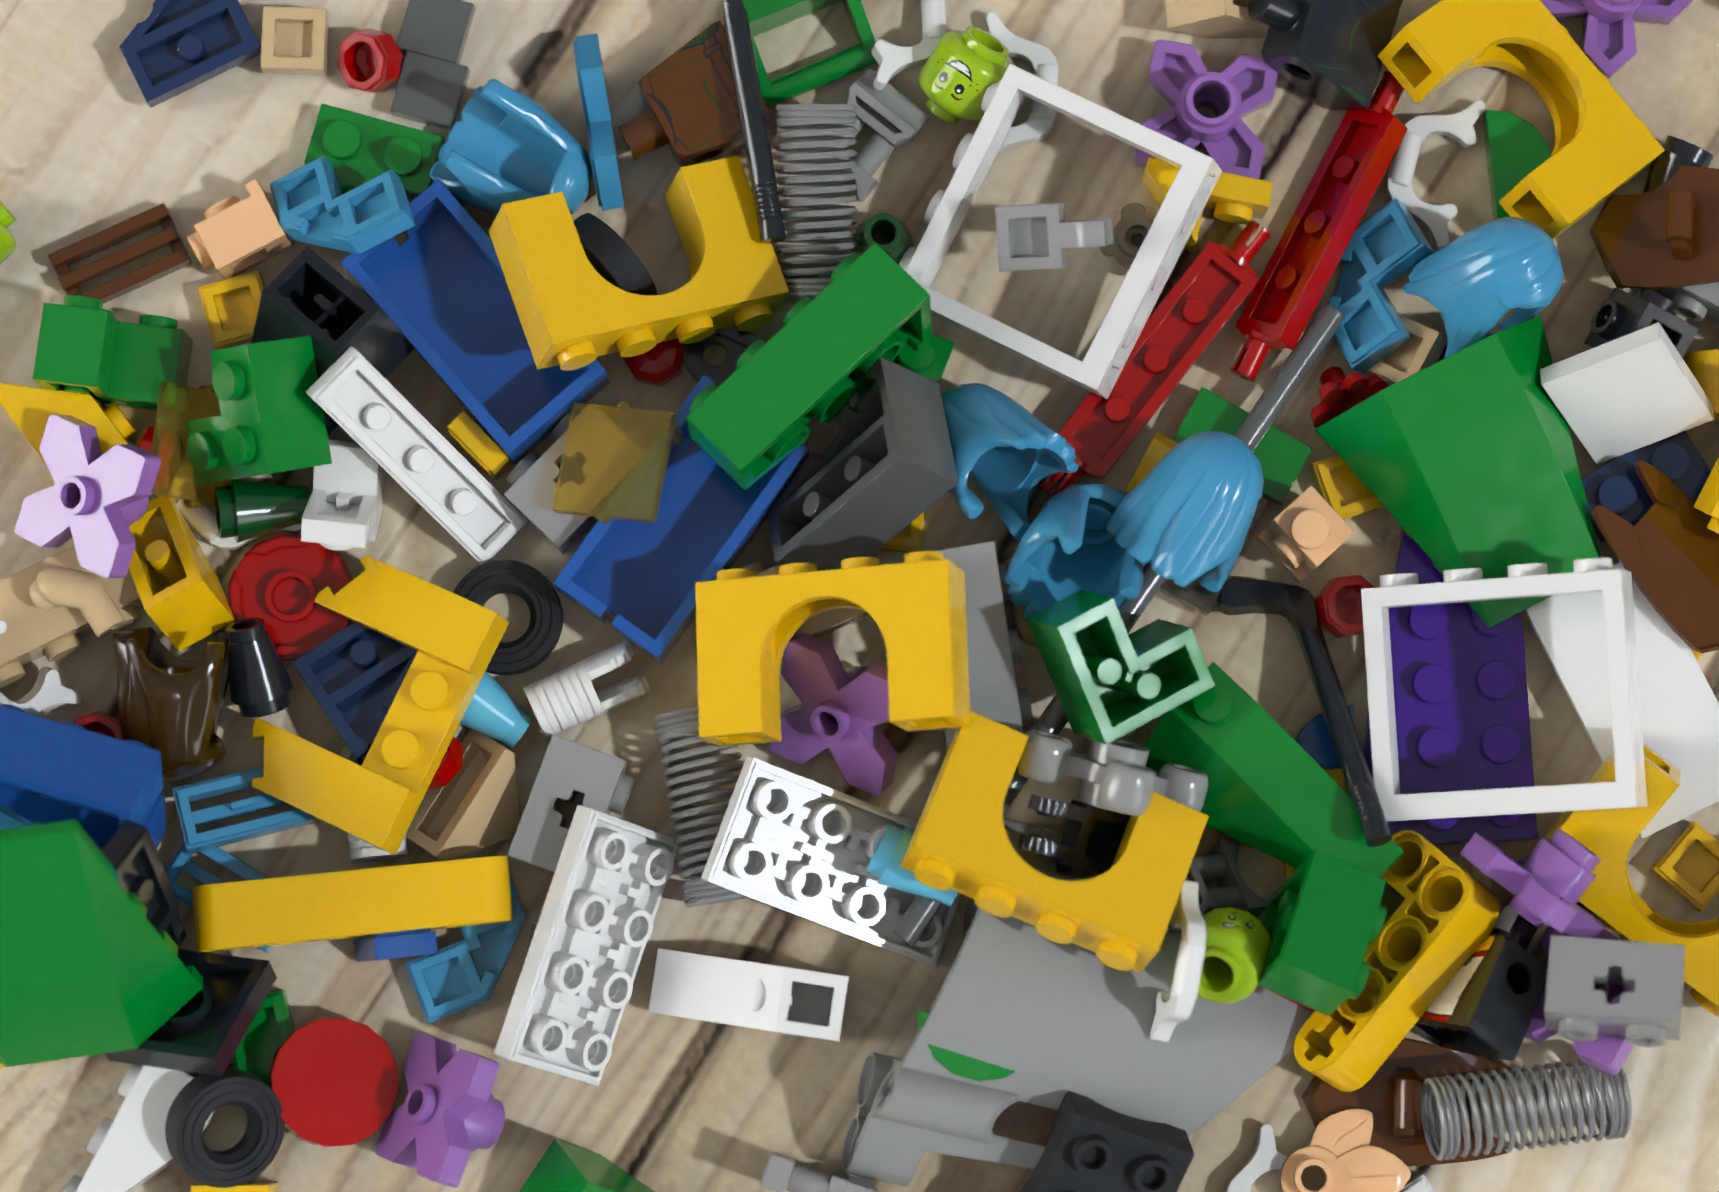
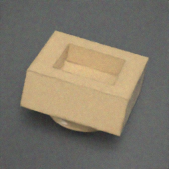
[260,6,329,76]
[1367,314,1447,384]

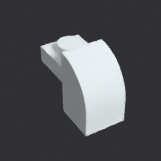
[301,425,386,550]

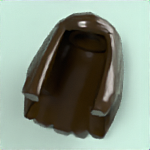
[113,627,229,781]

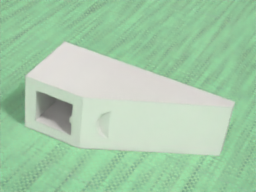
[648,948,849,1041]
[63,1064,217,1192]

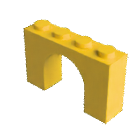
[1377,0,1665,240]
[489,155,789,371]
[695,551,971,747]
[900,710,1209,973]
[1533,743,1719,1017]

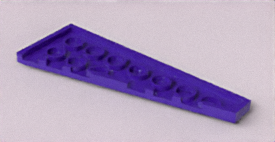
[1363,333,1538,845]

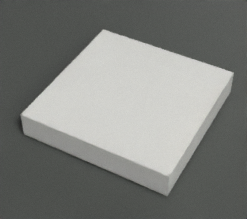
[1540,322,1714,465]

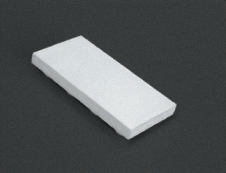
[1524,562,1719,839]
[701,756,962,967]
[494,805,679,1086]

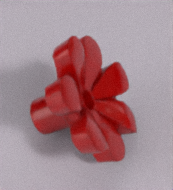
[1310,366,1388,428]

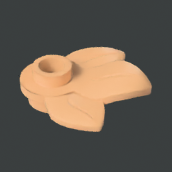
[1280,1109,1411,1192]

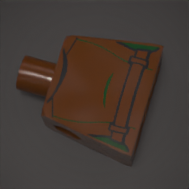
[618,20,777,167]

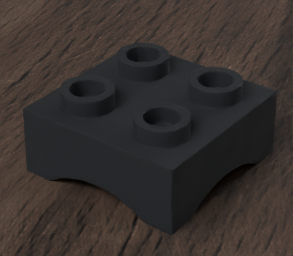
[1020,1090,1195,1192]

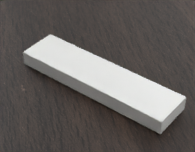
[306,346,528,565]

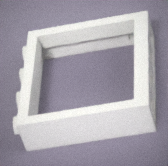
[899,64,1222,399]
[1361,558,1647,821]

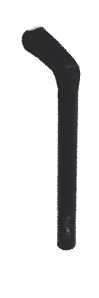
[723,0,786,244]
[1218,578,1392,847]

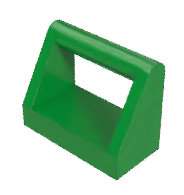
[742,0,877,108]

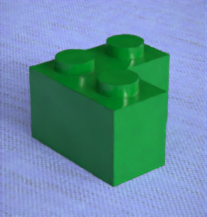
[33,295,193,414]
[185,336,332,485]
[1026,590,1215,745]
[1258,849,1387,1016]

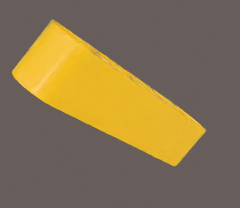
[191,856,513,952]

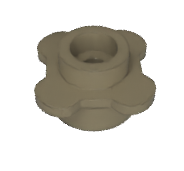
[1100,203,1154,271]

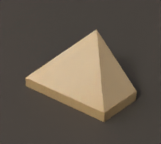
[406,729,520,861]

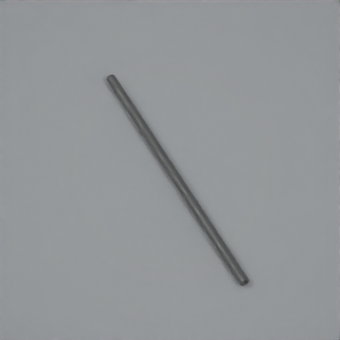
[892,304,1345,947]

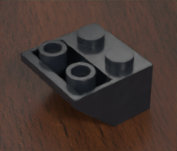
[251,246,415,436]

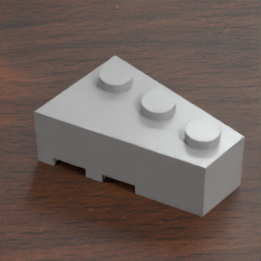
[935,541,1034,753]

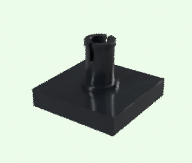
[105,949,277,1077]

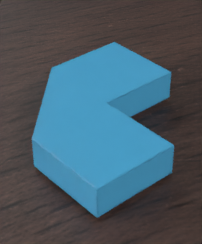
[573,33,624,211]
[269,155,415,254]
[1328,197,1434,374]
[405,871,527,1023]

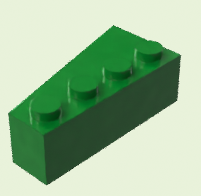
[686,243,932,490]

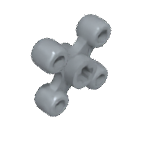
[1017,730,1208,816]

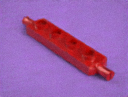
[1230,71,1408,382]
[1040,220,1271,496]

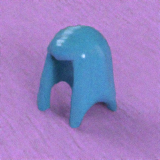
[429,79,592,215]
[1404,217,1564,358]
[941,383,1079,540]
[1106,431,1264,593]
[1004,483,1143,621]

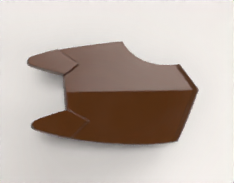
[1589,165,1719,289]
[1592,460,1719,653]
[1302,1039,1516,1166]

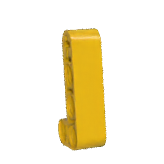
[1293,830,1500,1092]

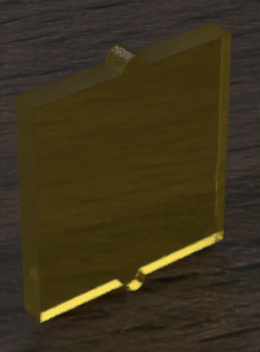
[151,381,243,508]
[552,401,677,524]

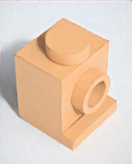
[187,179,293,280]
[1256,486,1355,583]

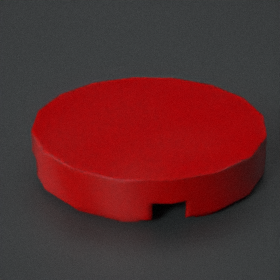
[228,534,353,661]
[268,1017,399,1147]

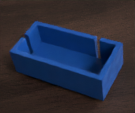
[341,179,610,465]
[553,374,809,664]
[0,705,167,849]

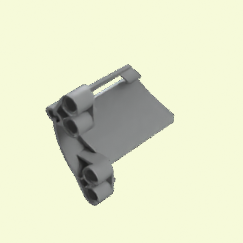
[841,817,1315,1187]

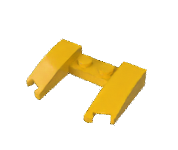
[252,555,509,855]

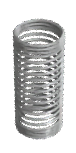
[775,104,858,298]
[653,706,749,907]
[1421,1059,1632,1161]

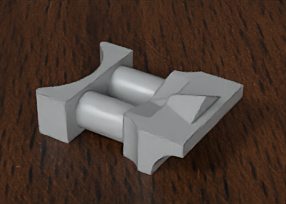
[824,68,931,202]
[760,1151,879,1192]

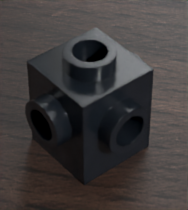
[1584,287,1699,358]

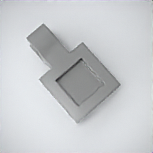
[995,202,1114,272]

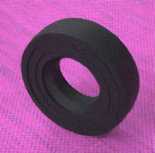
[573,213,658,296]
[453,560,563,675]
[165,1068,285,1188]

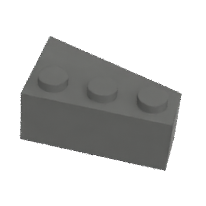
[767,357,958,571]

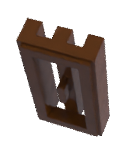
[48,203,193,304]

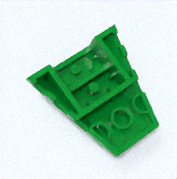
[1314,315,1601,628]
[0,819,203,1067]

